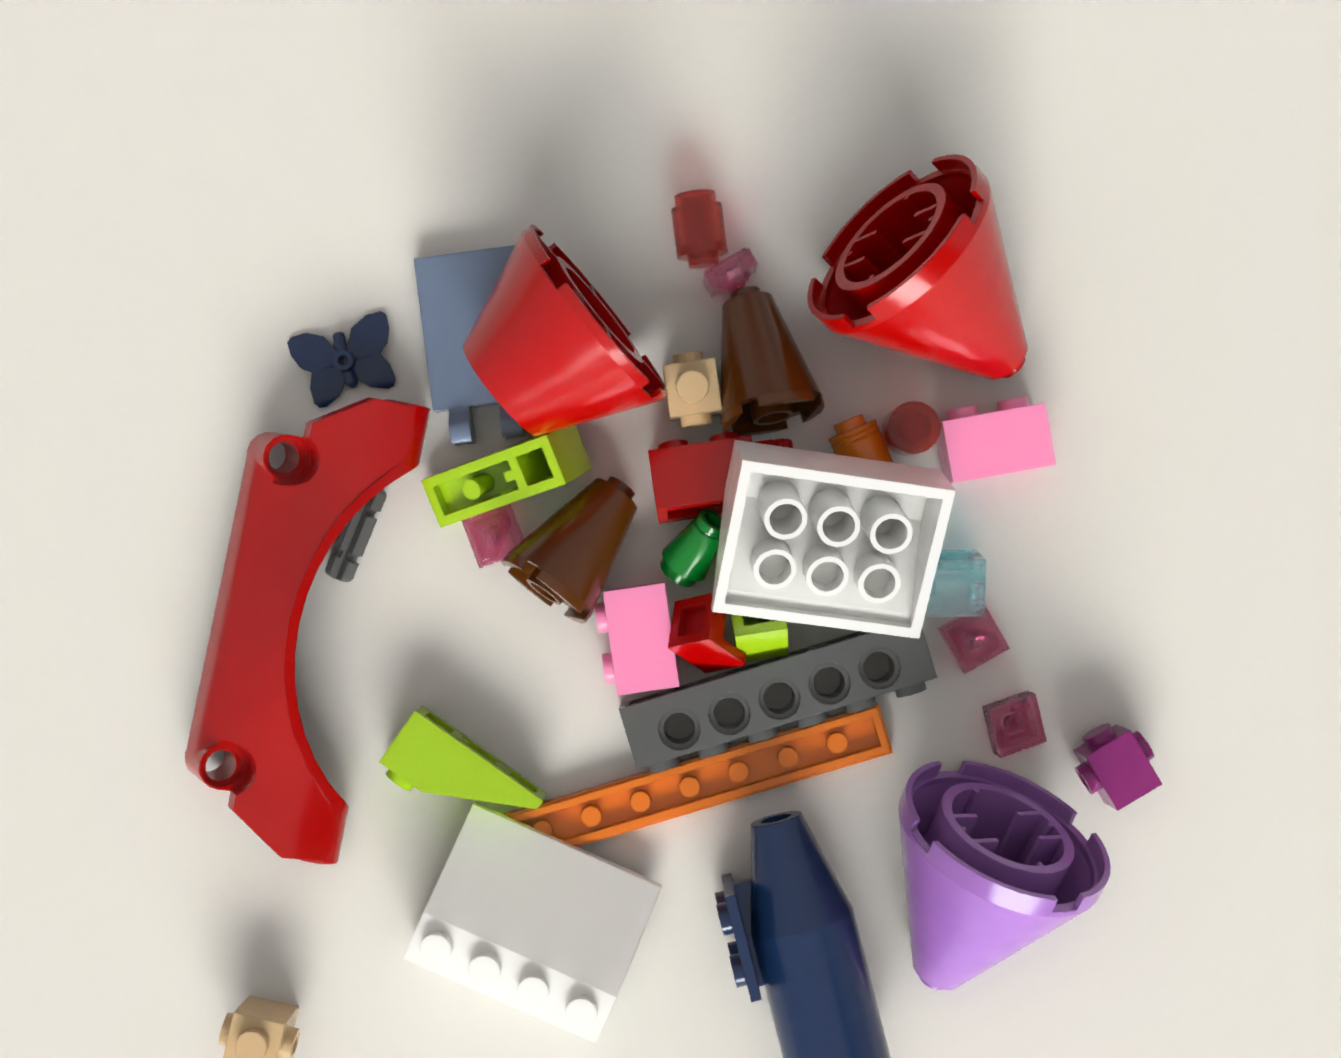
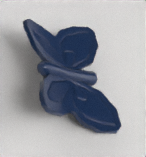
[287,311,396,408]

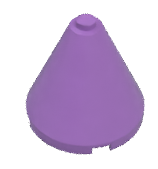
[898,760,1111,990]

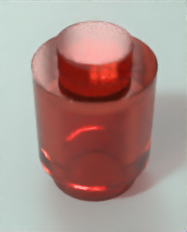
[671,189,728,269]
[882,401,941,456]

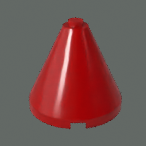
[807,154,1028,380]

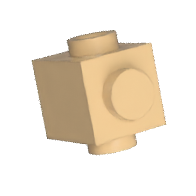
[663,351,722,428]
[219,995,300,1058]

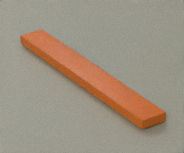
[502,703,893,847]

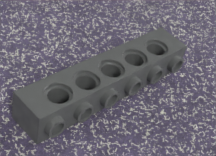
[619,629,937,773]

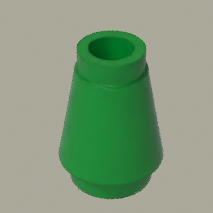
[660,509,722,587]

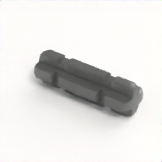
[325,490,387,582]

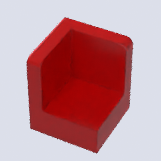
[668,592,746,673]

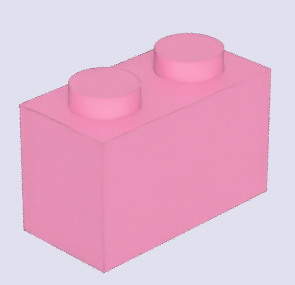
[934,396,1056,483]
[595,582,680,696]

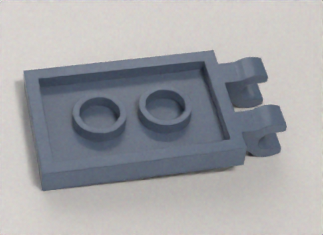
[414,245,526,446]

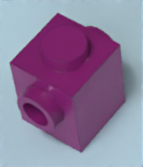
[1073,723,1162,811]

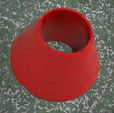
[463,224,668,436]

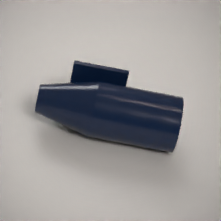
[715,811,891,1058]

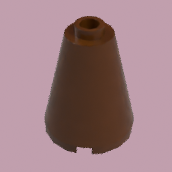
[720,286,825,436]
[501,476,637,624]

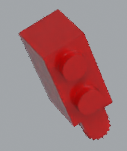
[648,432,793,524]

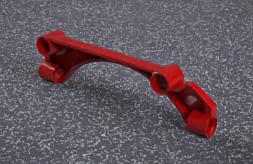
[185,397,430,864]

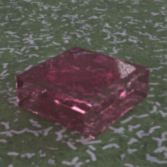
[703,248,758,298]
[461,503,524,569]
[937,603,1010,674]
[982,690,1047,758]

